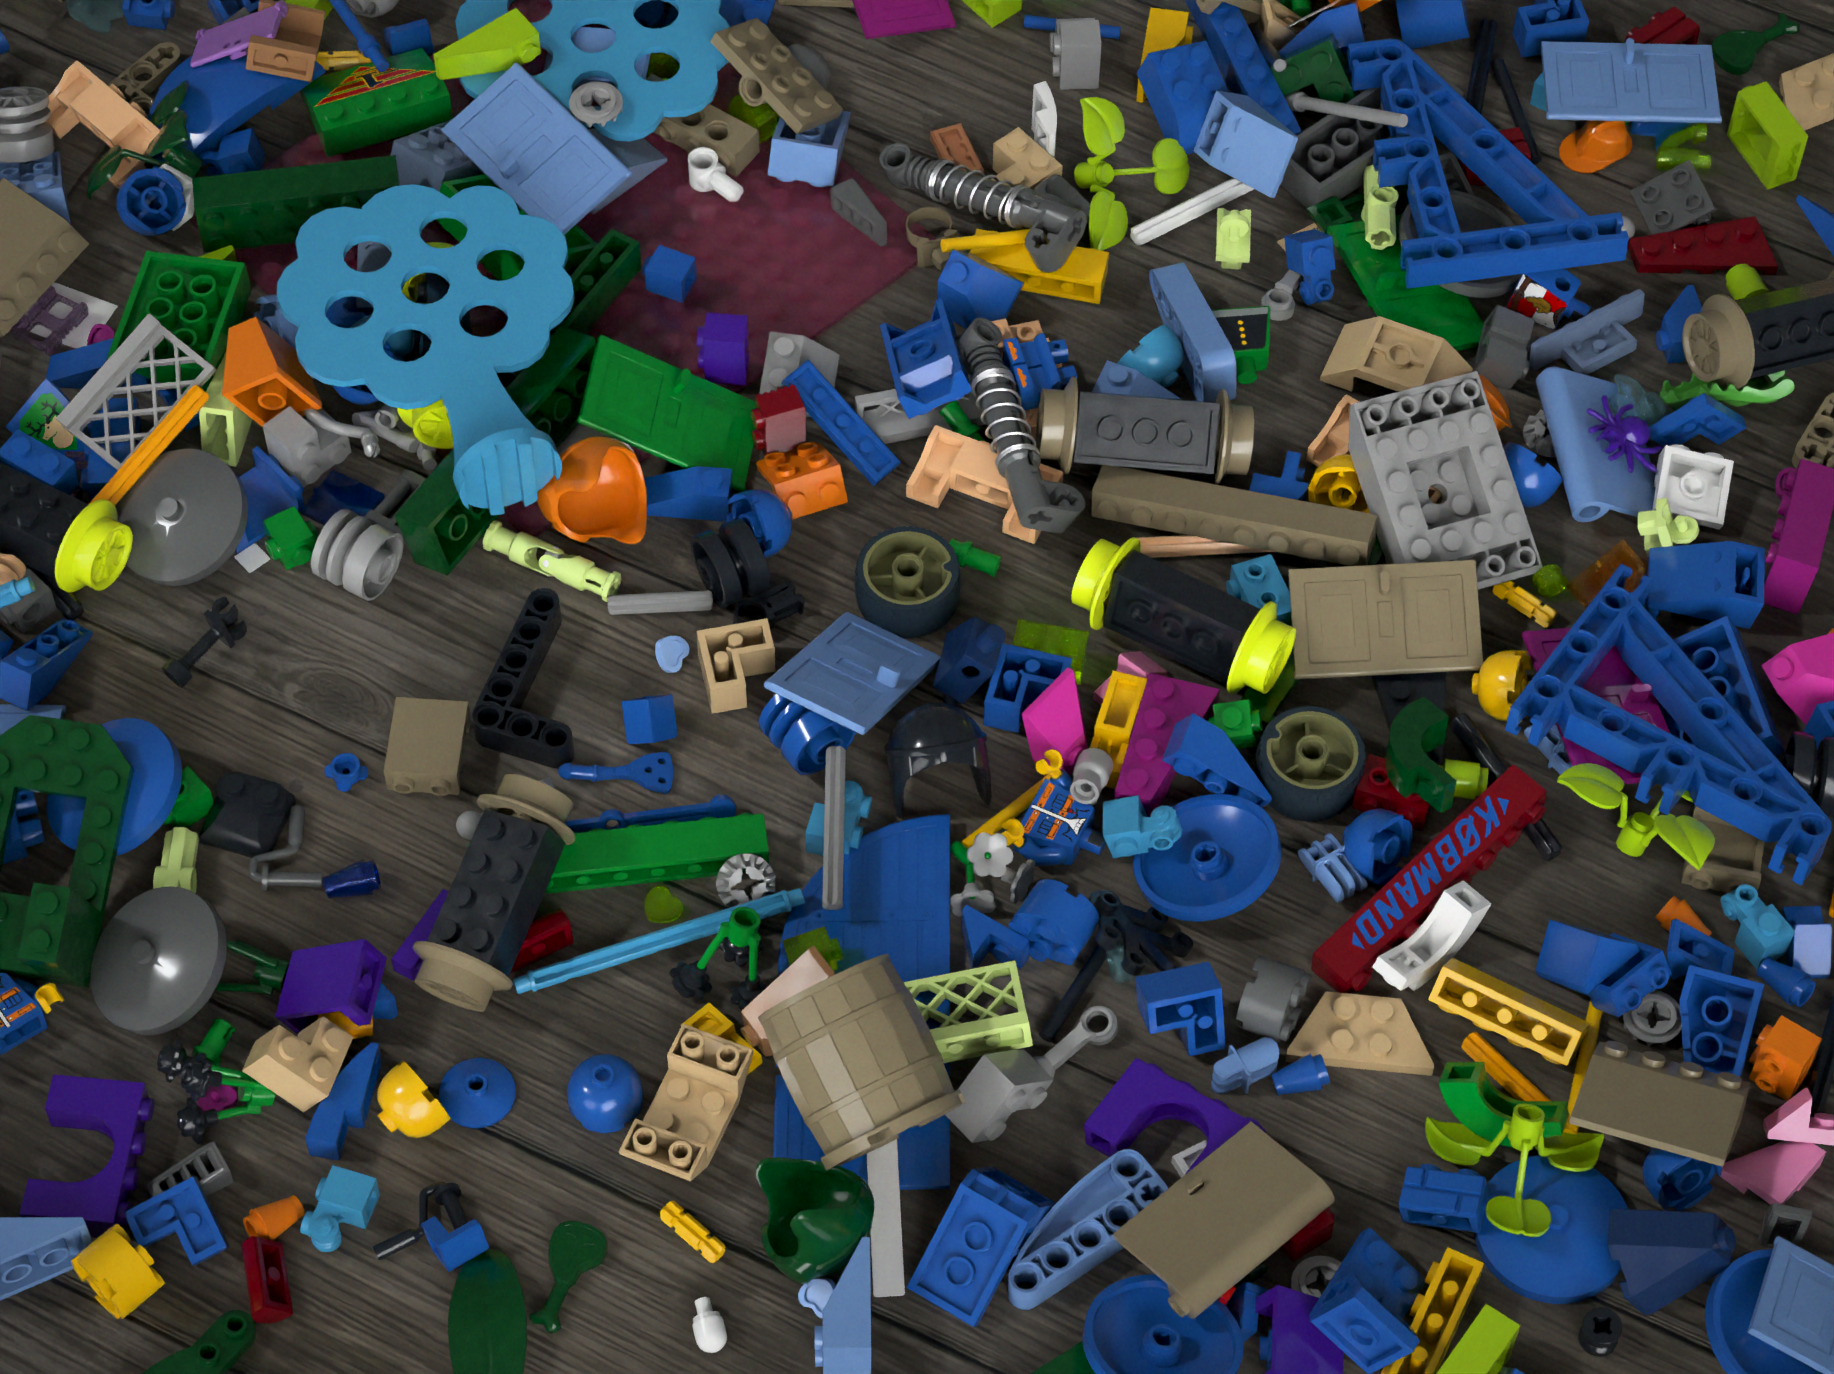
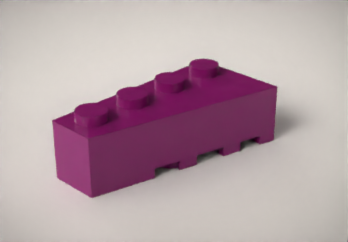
[1764,458,1834,615]
[1114,673,1220,817]

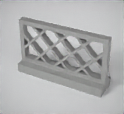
[56,314,216,471]

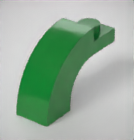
[1439,1062,1569,1147]

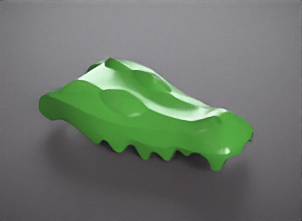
[1660,370,1795,410]

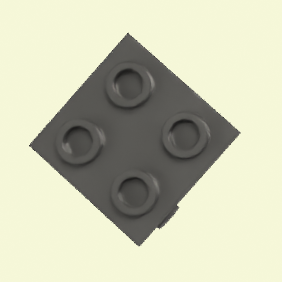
[1630,159,1716,235]

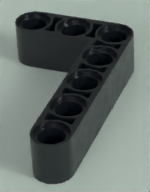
[472,588,575,769]

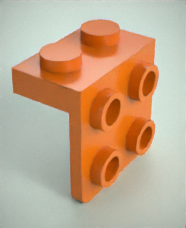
[756,442,848,519]

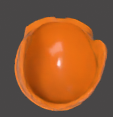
[537,436,647,544]

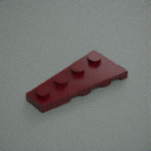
[1627,216,1778,275]

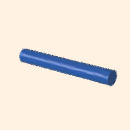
[1024,15,1121,40]

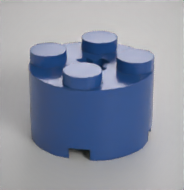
[1009,879,1099,965]

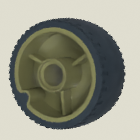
[854,526,961,638]
[1255,706,1366,822]

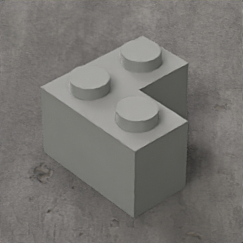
[1049,18,1101,90]
[263,406,352,487]
[945,1049,1054,1143]

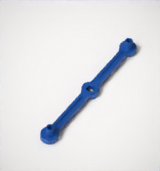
[566,794,736,833]

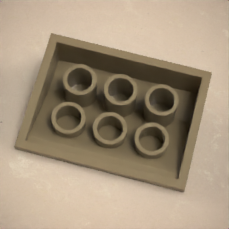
[0,178,89,338]
[1569,1041,1750,1167]

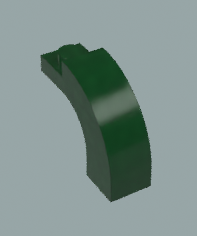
[1385,696,1457,813]

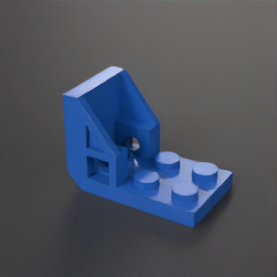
[907,1166,1056,1327]
[1309,1227,1425,1374]

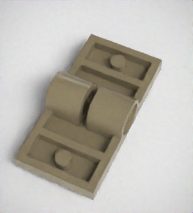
[710,18,843,134]

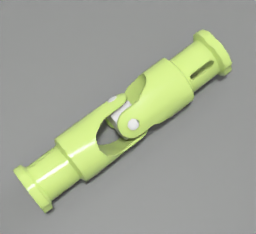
[483,520,622,602]

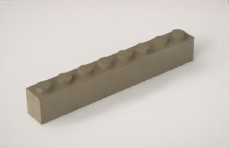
[1092,465,1377,566]

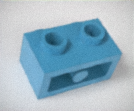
[1226,554,1292,626]

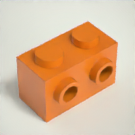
[1749,1015,1822,1101]

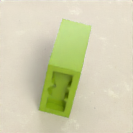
[1727,81,1808,190]
[1436,1304,1520,1374]

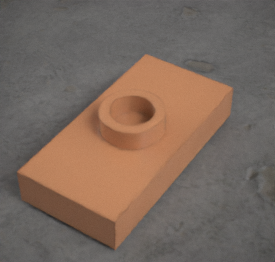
[930,123,984,176]

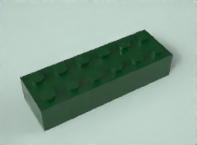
[192,155,400,253]

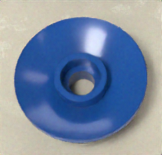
[439,1058,516,1128]

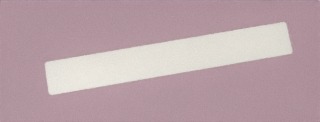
[867,1139,905,1297]

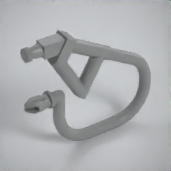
[304,376,437,471]

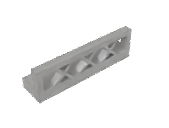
[855,374,986,444]

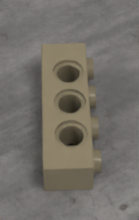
[646,73,760,177]

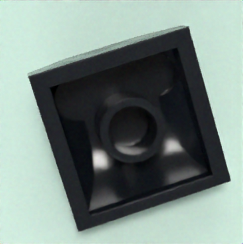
[199,772,296,863]

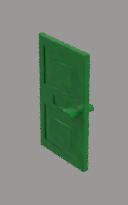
[1326,214,1483,351]
[577,335,756,492]

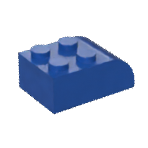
[1396,0,1470,49]
[1137,41,1229,154]

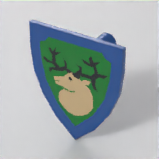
[6,378,85,459]

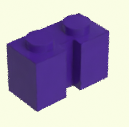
[697,313,750,385]

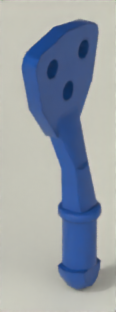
[558,752,674,794]

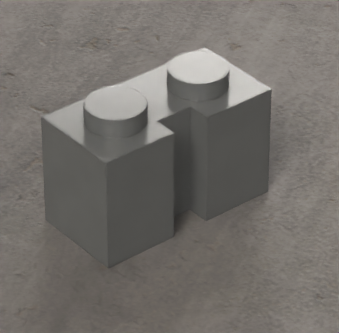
[1473,305,1535,390]

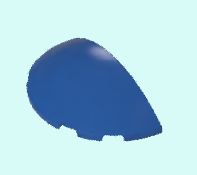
[148,48,325,168]

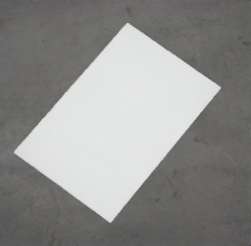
[14,282,118,349]

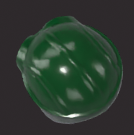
[755,1157,874,1284]

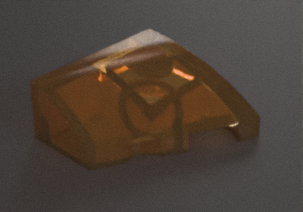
[1566,539,1646,608]

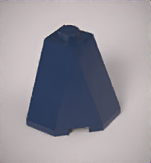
[1607,1209,1736,1315]

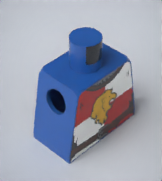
[1505,268,1591,329]

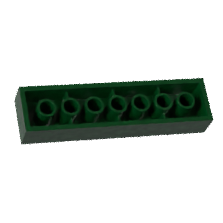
[394,326,596,576]

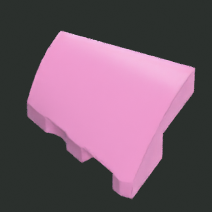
[1720,1140,1826,1205]

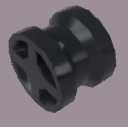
[1578,1307,1622,1357]

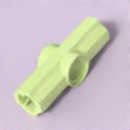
[1361,165,1399,250]
[153,827,199,893]

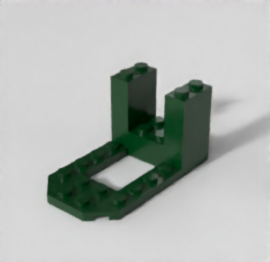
[0,715,134,988]

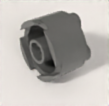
[1236,955,1312,1042]

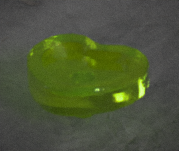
[645,886,683,923]

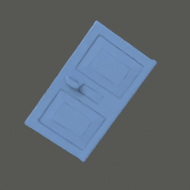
[1541,38,1722,123]
[441,63,632,235]
[764,612,941,735]
[1747,1236,1834,1374]

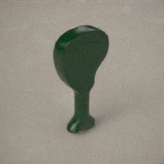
[1711,13,1800,75]
[529,1221,608,1334]

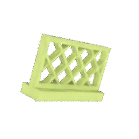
[903,960,1033,1063]

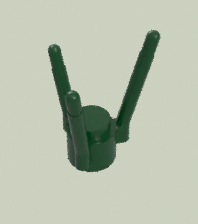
[215,939,290,996]

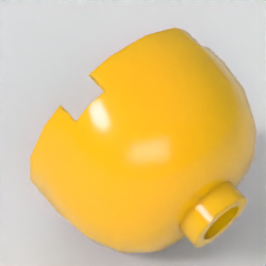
[1308,454,1370,513]
[1472,650,1533,723]
[377,1061,451,1138]

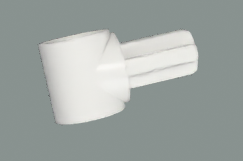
[688,147,744,202]

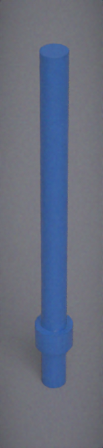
[329,0,389,72]

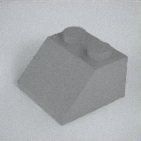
[759,332,840,417]

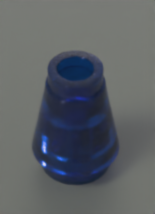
[323,859,381,899]

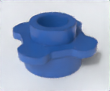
[324,753,369,792]

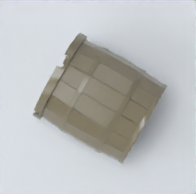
[758,953,966,1171]

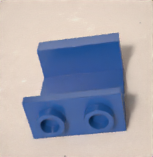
[235,446,305,554]

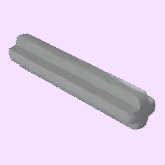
[607,590,713,615]

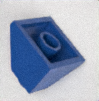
[937,249,1024,329]

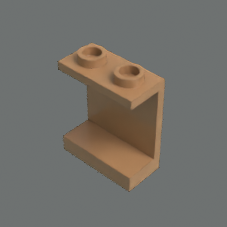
[246,0,325,82]

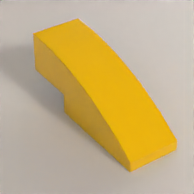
[1090,670,1147,789]

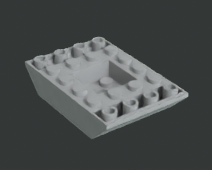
[1348,371,1544,590]

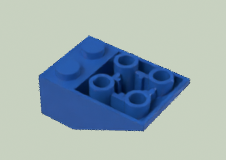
[1646,541,1765,629]

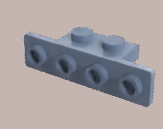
[1530,289,1645,375]

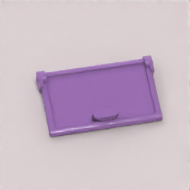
[190,0,288,68]

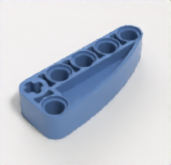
[1149,262,1236,402]
[1007,1149,1168,1310]

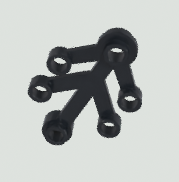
[1088,890,1193,976]

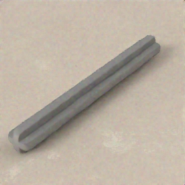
[822,746,846,911]

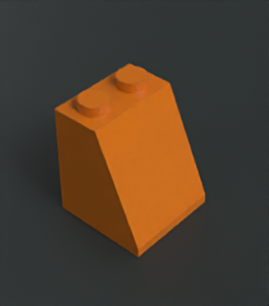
[222,317,322,427]

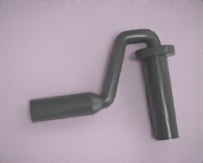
[249,805,322,891]

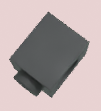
[0,569,57,634]

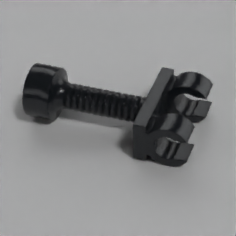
[161,597,247,688]

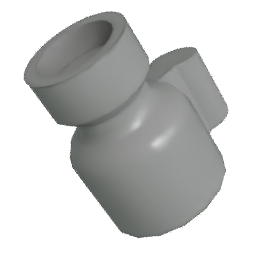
[1070,748,1114,806]

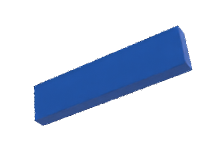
[781,359,901,486]

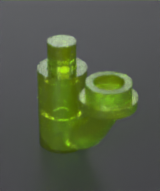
[1655,123,1711,171]

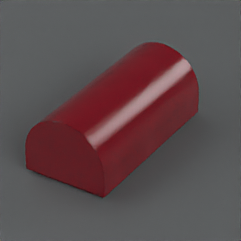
[510,908,574,973]
[241,1236,293,1324]

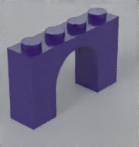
[1084,1058,1266,1175]
[20,1074,154,1238]

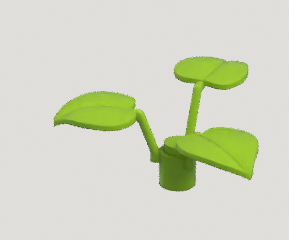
[1074,97,1190,251]
[1557,763,1715,871]
[1425,1103,1604,1237]

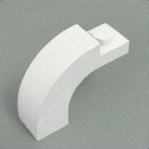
[1372,881,1491,991]

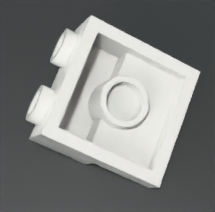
[1652,444,1734,530]

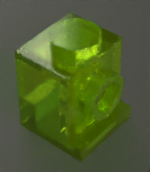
[728,94,779,144]
[782,926,844,971]

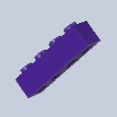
[391,889,449,981]

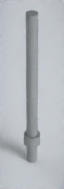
[1284,91,1408,128]

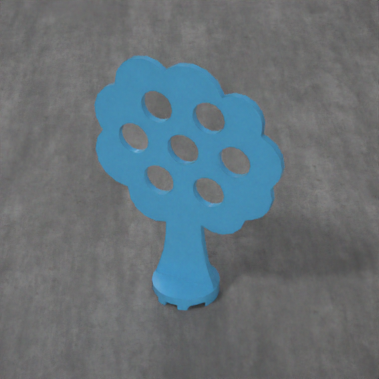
[455,0,730,142]
[277,184,575,515]

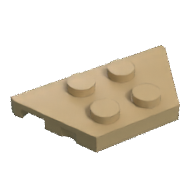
[1779,53,1834,131]
[1285,991,1434,1076]

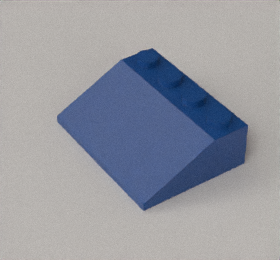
[1656,616,1785,756]

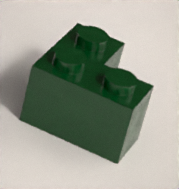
[1270,33,1360,103]

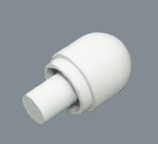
[692,1297,727,1353]

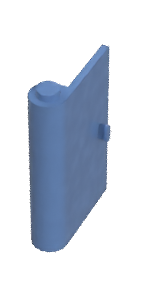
[1536,366,1656,522]

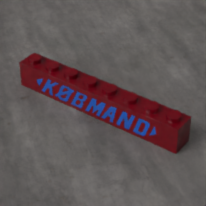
[1311,764,1547,994]

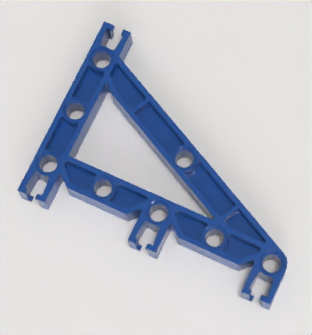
[1347,39,1629,289]
[1505,564,1832,886]

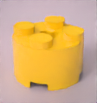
[71,1224,165,1319]

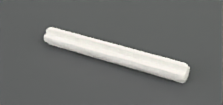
[1130,178,1254,246]

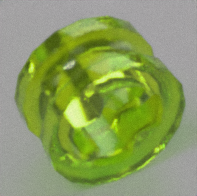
[1532,564,1568,598]

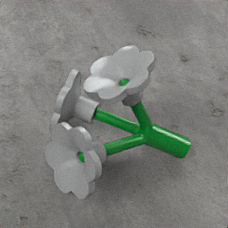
[950,832,1035,917]

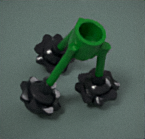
[669,907,767,1010]
[157,1038,275,1145]

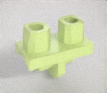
[1216,208,1251,270]
[1638,498,1700,557]

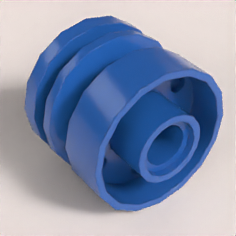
[758,694,856,775]

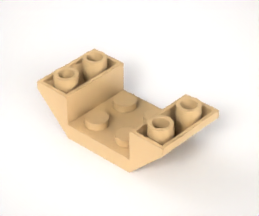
[1320,316,1473,392]
[619,1024,753,1181]

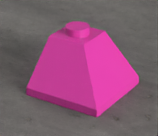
[1761,632,1834,725]
[1021,667,1088,775]

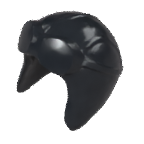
[884,702,992,819]

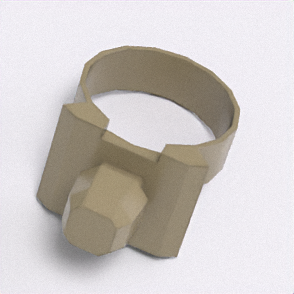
[905,206,958,271]

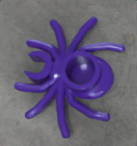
[1586,395,1663,473]

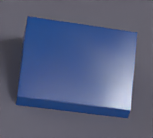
[1535,920,1640,994]

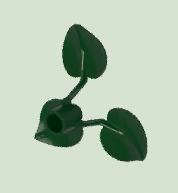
[87,80,203,200]

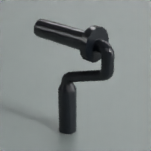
[373,1182,468,1260]

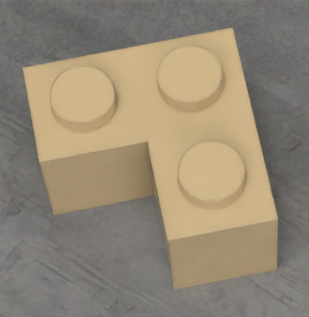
[991,127,1063,190]
[696,618,775,714]
[242,1016,353,1112]

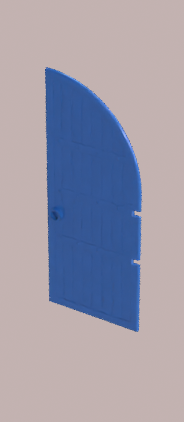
[773,814,950,1190]

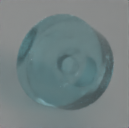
[1107,944,1131,984]

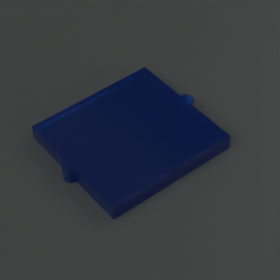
[301,470,385,525]

